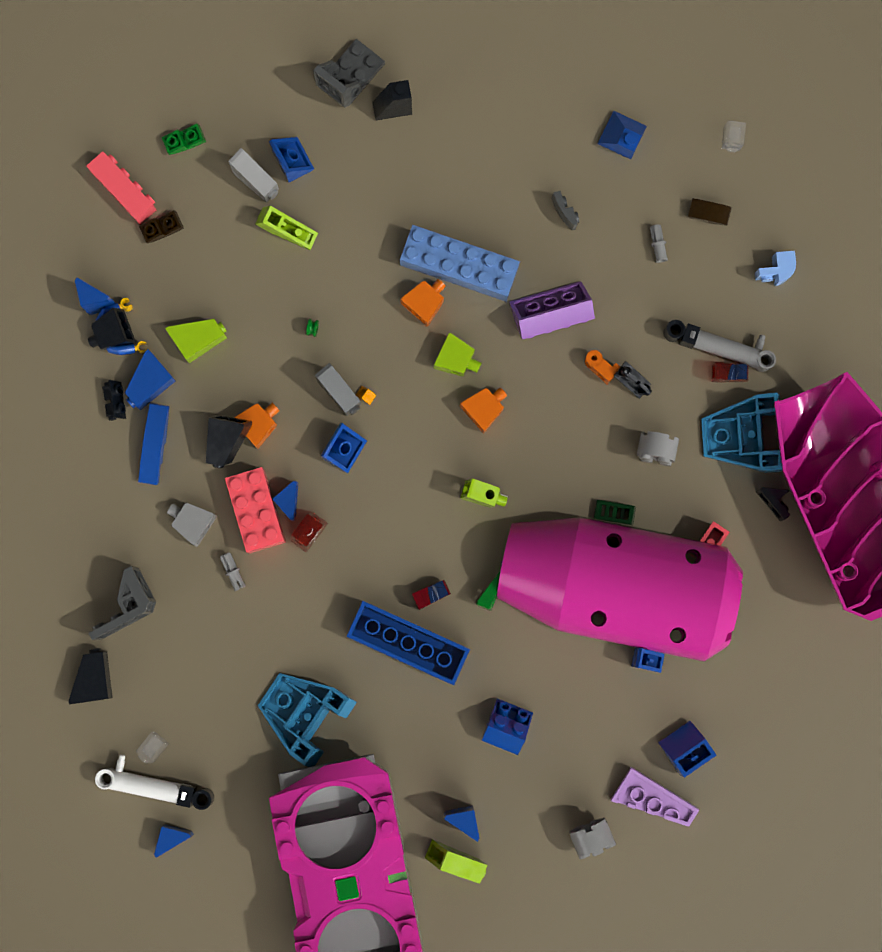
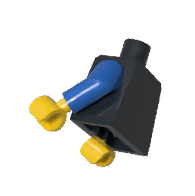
[88,298,147,355]

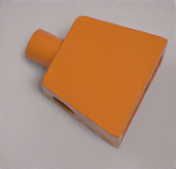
[400,279,446,327]
[460,388,507,434]
[234,402,280,449]

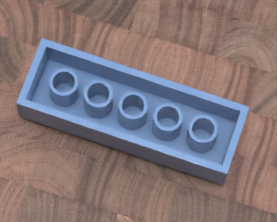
[400,225,520,302]

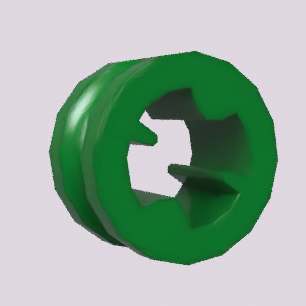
[306,318,319,337]

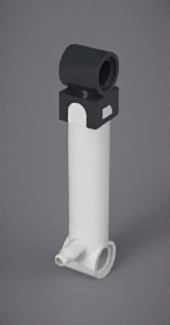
[95,754,214,810]

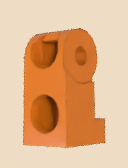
[585,350,620,385]

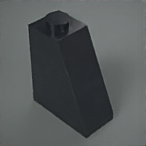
[373,80,412,121]
[206,415,252,468]
[69,648,113,705]

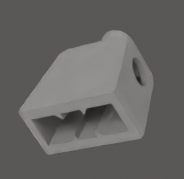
[167,503,217,547]

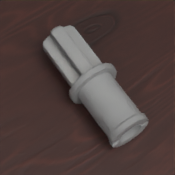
[650,224,668,263]
[220,552,246,591]

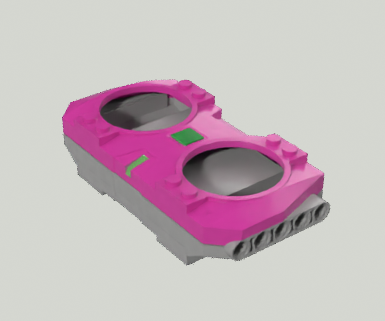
[269,754,424,952]

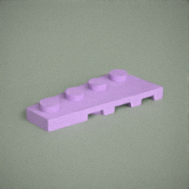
[611,767,699,827]

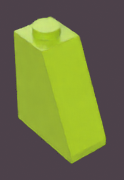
[165,319,227,363]
[425,839,487,884]

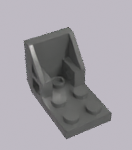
[313,39,385,108]
[89,566,156,640]

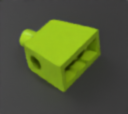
[434,333,482,376]
[460,478,508,508]

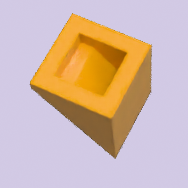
[356,386,376,405]

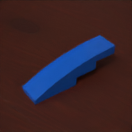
[138,403,170,485]

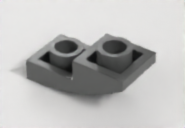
[552,191,579,230]

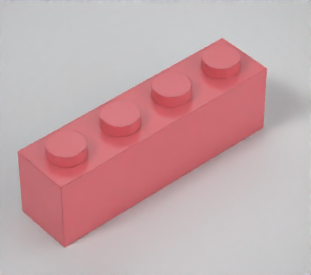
[86,151,157,225]

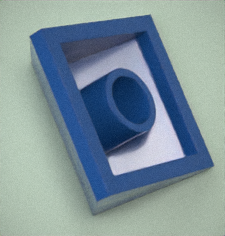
[269,137,314,182]
[75,278,115,315]
[321,422,367,473]
[444,805,480,842]

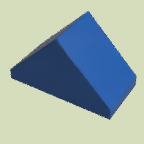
[273,481,299,521]
[631,648,665,673]
[154,824,194,858]

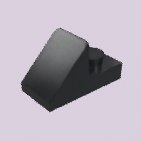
[756,487,790,521]

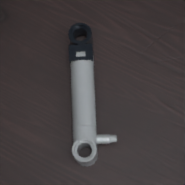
[663,320,776,372]

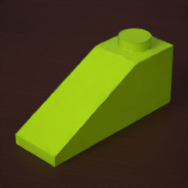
[255,206,318,250]

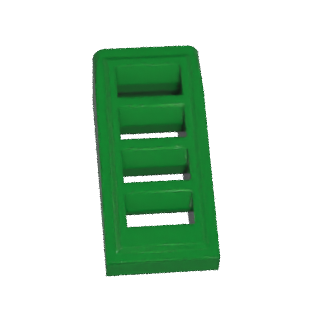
[476,572,500,611]

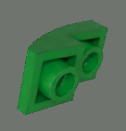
[162,123,206,155]

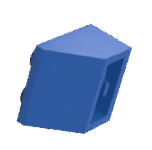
[482,698,533,755]
[658,721,717,778]

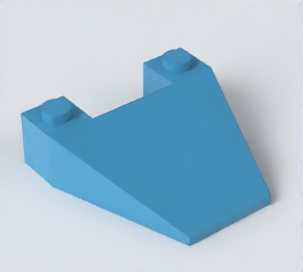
[701,393,782,473]
[258,673,357,767]

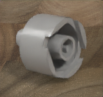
[637,431,679,466]
[569,818,616,859]

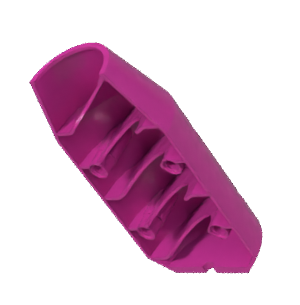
[774,372,882,621]
[497,517,743,662]

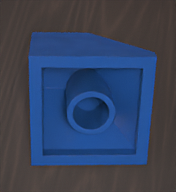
[598,111,647,159]

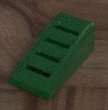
[594,500,636,526]

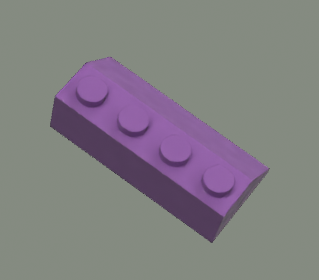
[510,281,595,340]

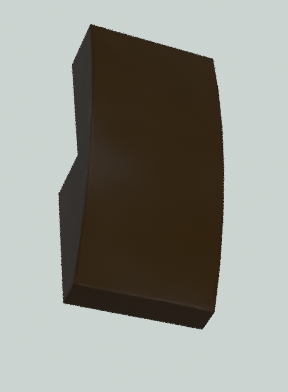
[688,198,732,226]
[139,210,184,243]

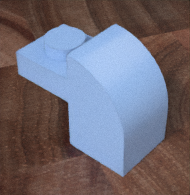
[755,251,796,286]

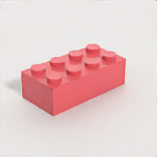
[225,467,286,554]

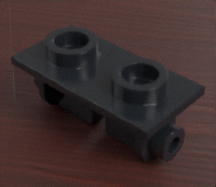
[614,361,652,399]
[102,380,126,421]

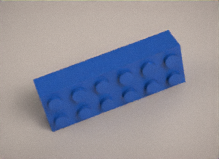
[346,601,470,685]

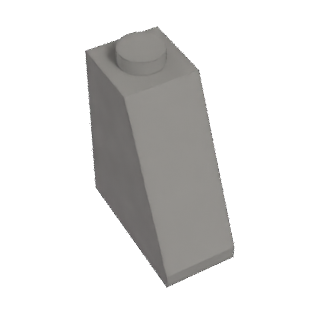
[228,148,279,203]

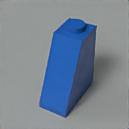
[125,349,176,410]

